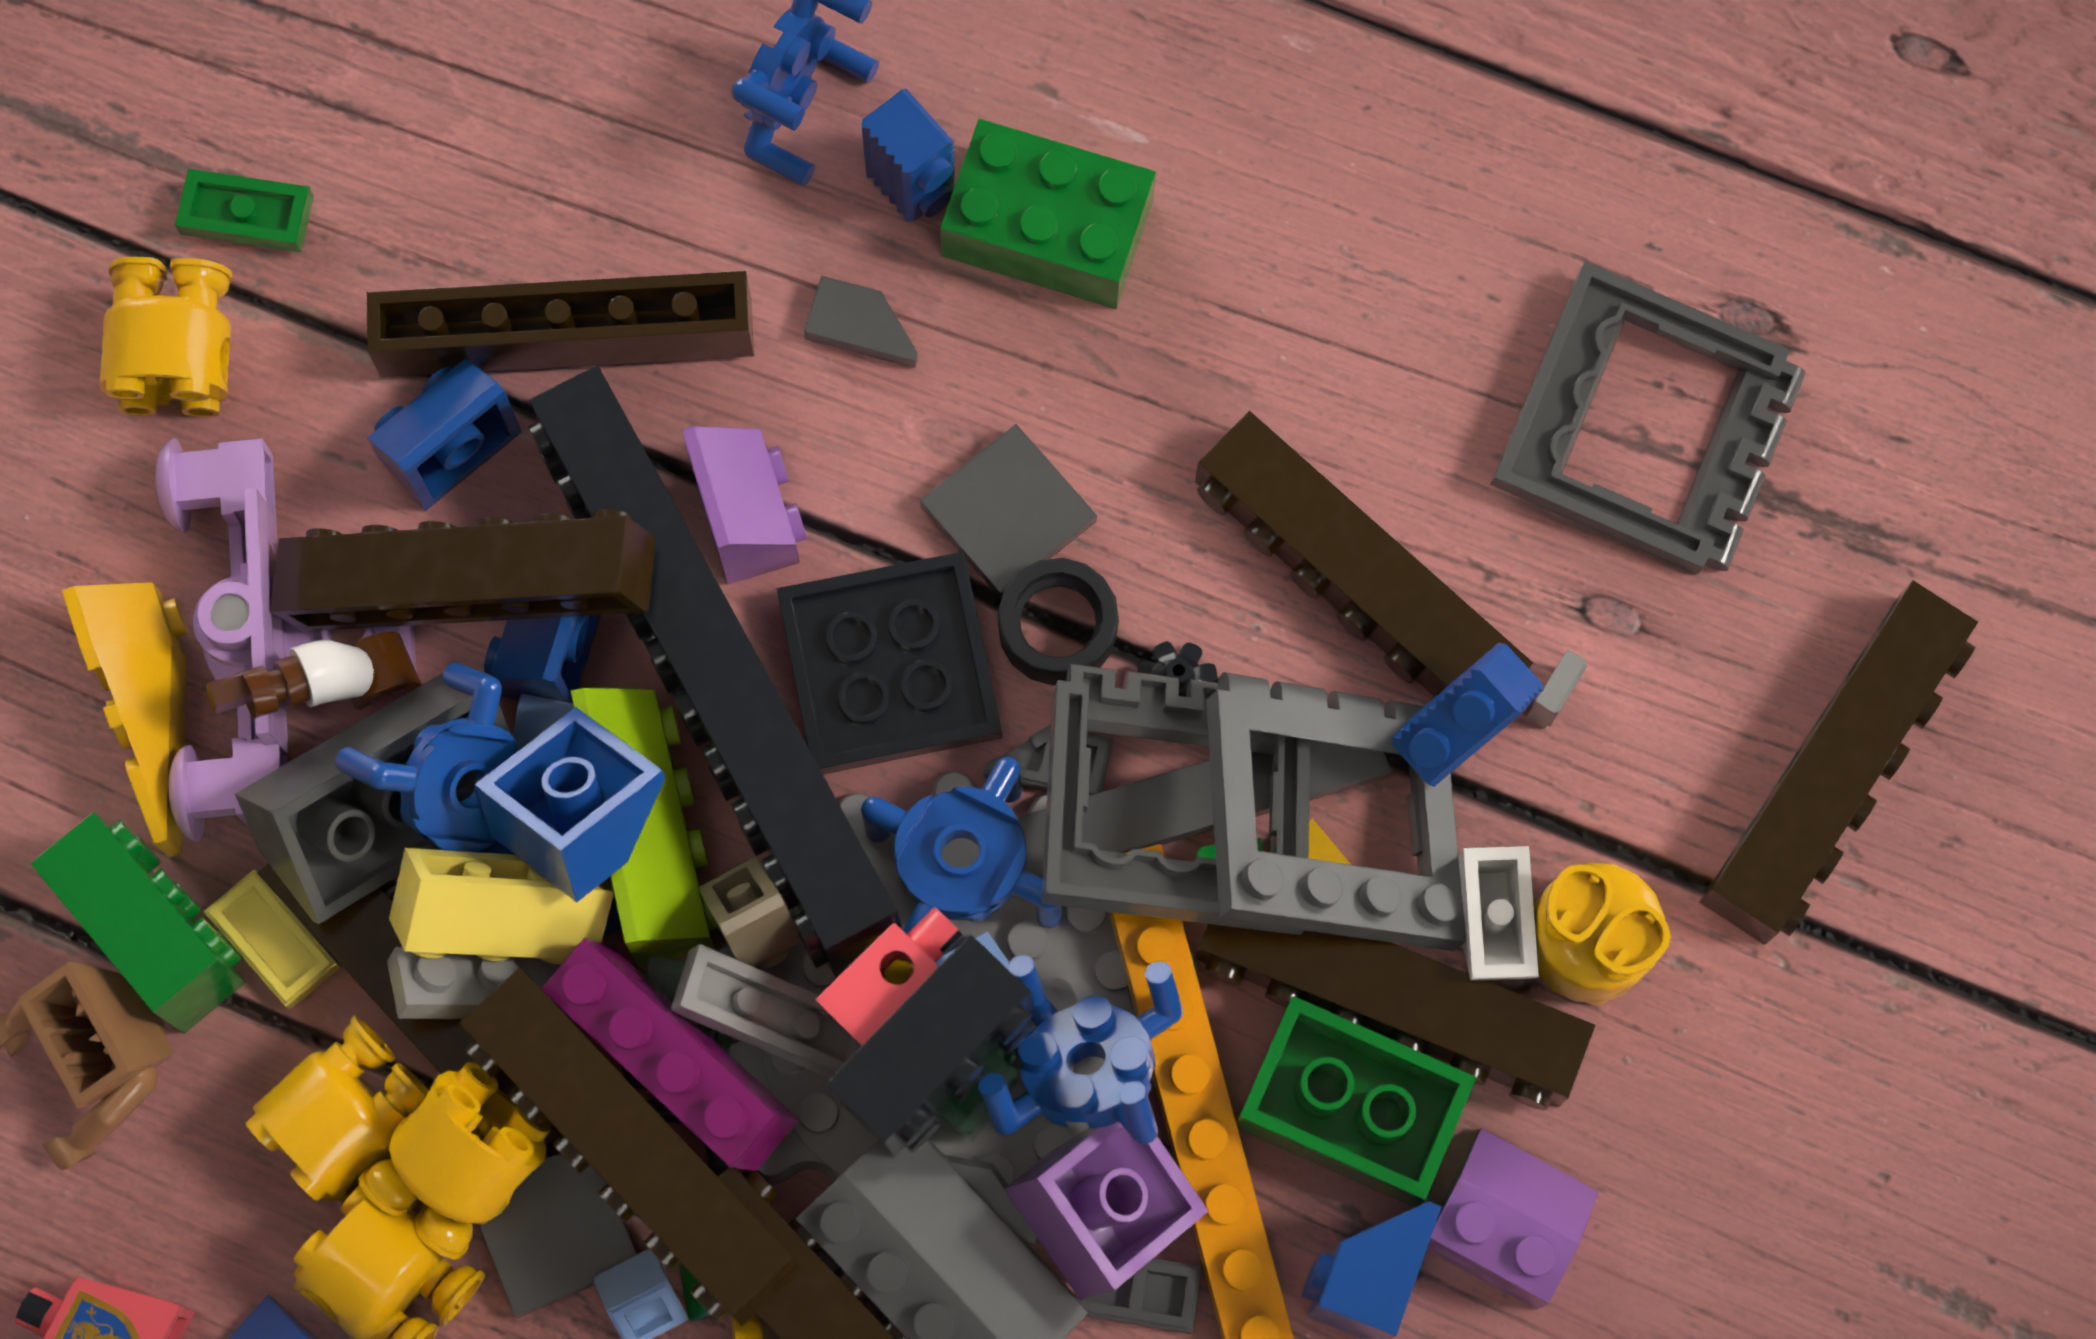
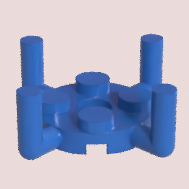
[732,0,879,186]
[335,662,519,868]
[861,757,1063,964]
[978,955,1183,1144]

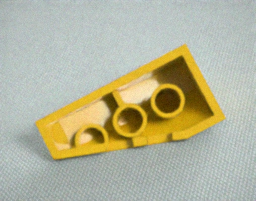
[61,582,189,858]

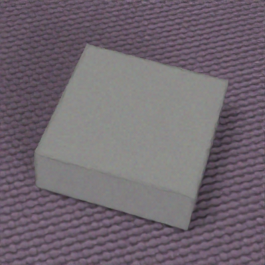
[1526,650,1588,729]

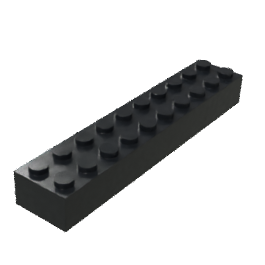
[528,365,903,979]

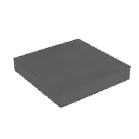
[920,424,1097,599]
[478,1153,637,1318]

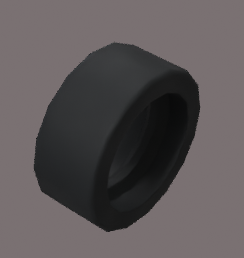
[998,558,1119,686]

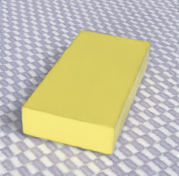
[204,869,341,1011]

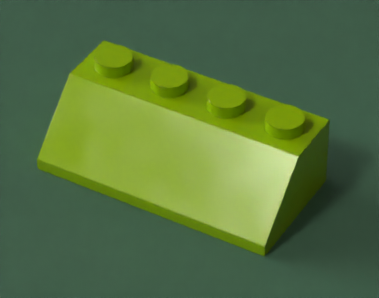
[571,688,719,967]

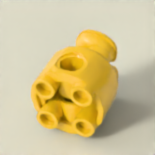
[100,257,233,418]
[1534,862,1671,1005]
[245,1015,429,1203]
[359,1062,551,1260]
[293,1185,486,1339]

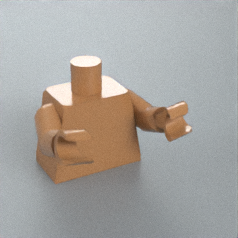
[0,961,173,1170]

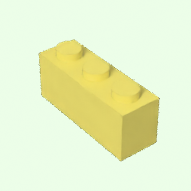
[389,848,614,964]

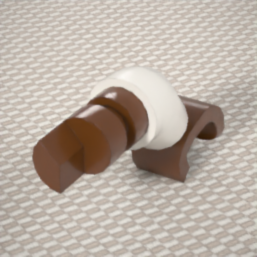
[207,632,422,719]

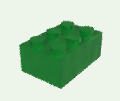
[940,118,1156,309]
[30,812,246,1034]
[1236,996,1477,1208]

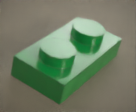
[175,169,314,253]

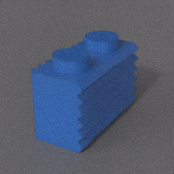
[862,89,956,222]
[1392,643,1544,787]

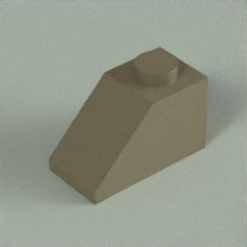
[698,857,802,970]

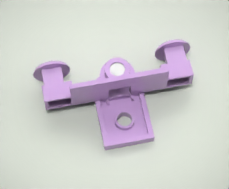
[155,438,417,842]

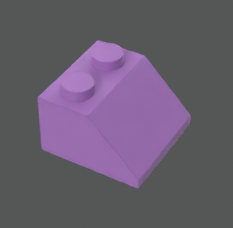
[682,426,807,584]
[1004,1122,1209,1299]
[1427,1128,1598,1310]

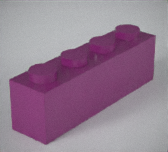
[541,938,800,1171]

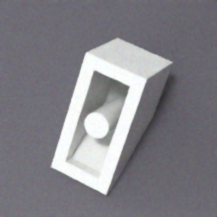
[1458,846,1539,981]

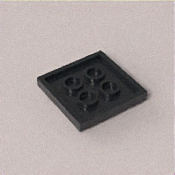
[777,551,1002,774]

